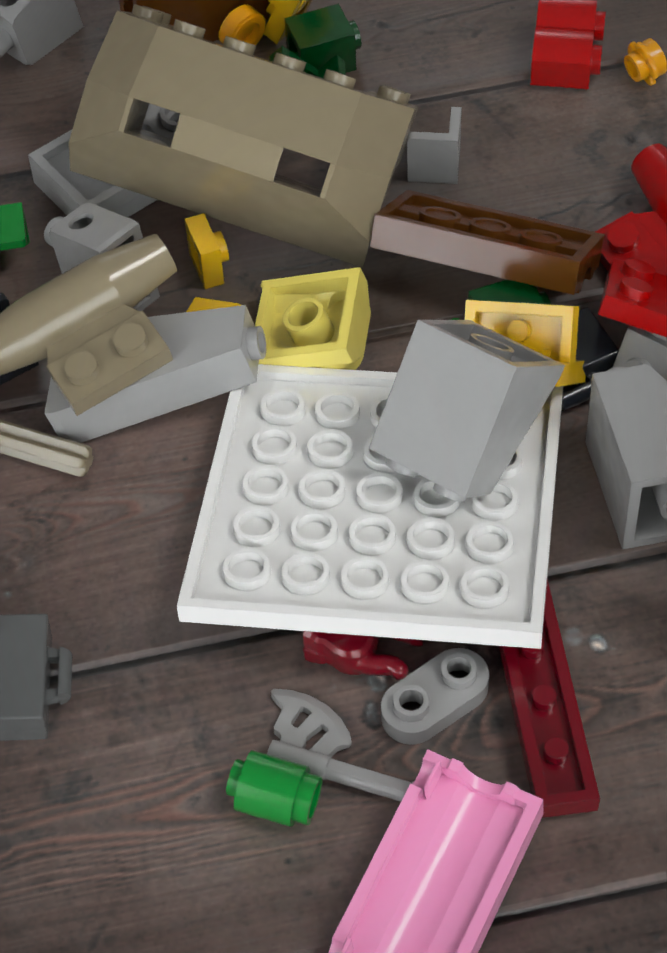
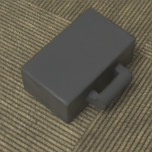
[0,614,73,741]

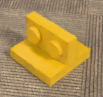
[464,300,586,387]

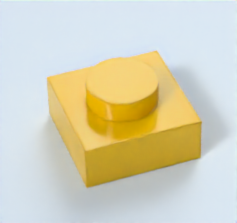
[185,213,229,289]

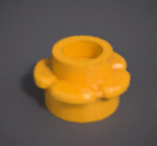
[624,38,667,86]

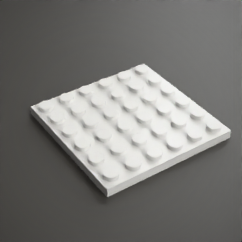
[177,364,563,649]

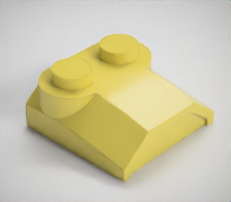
[255,267,371,370]

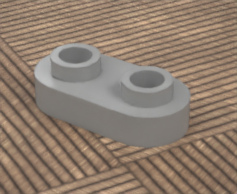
[381,648,489,745]

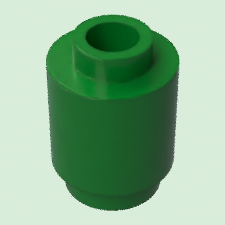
[226,750,323,827]

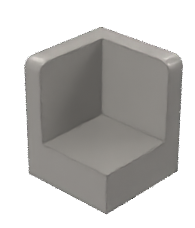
[407,107,462,184]

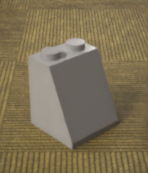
[369,320,565,502]
[585,364,667,550]

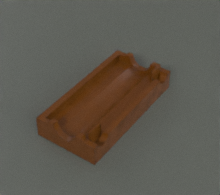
[370,190,605,295]

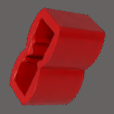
[530,0,606,89]

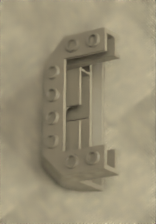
[69,4,418,268]

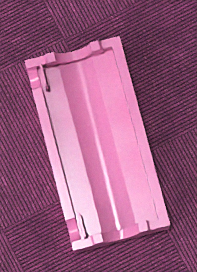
[328,749,544,953]

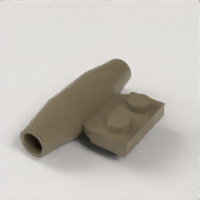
[0,234,177,416]

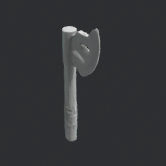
[267,689,414,802]

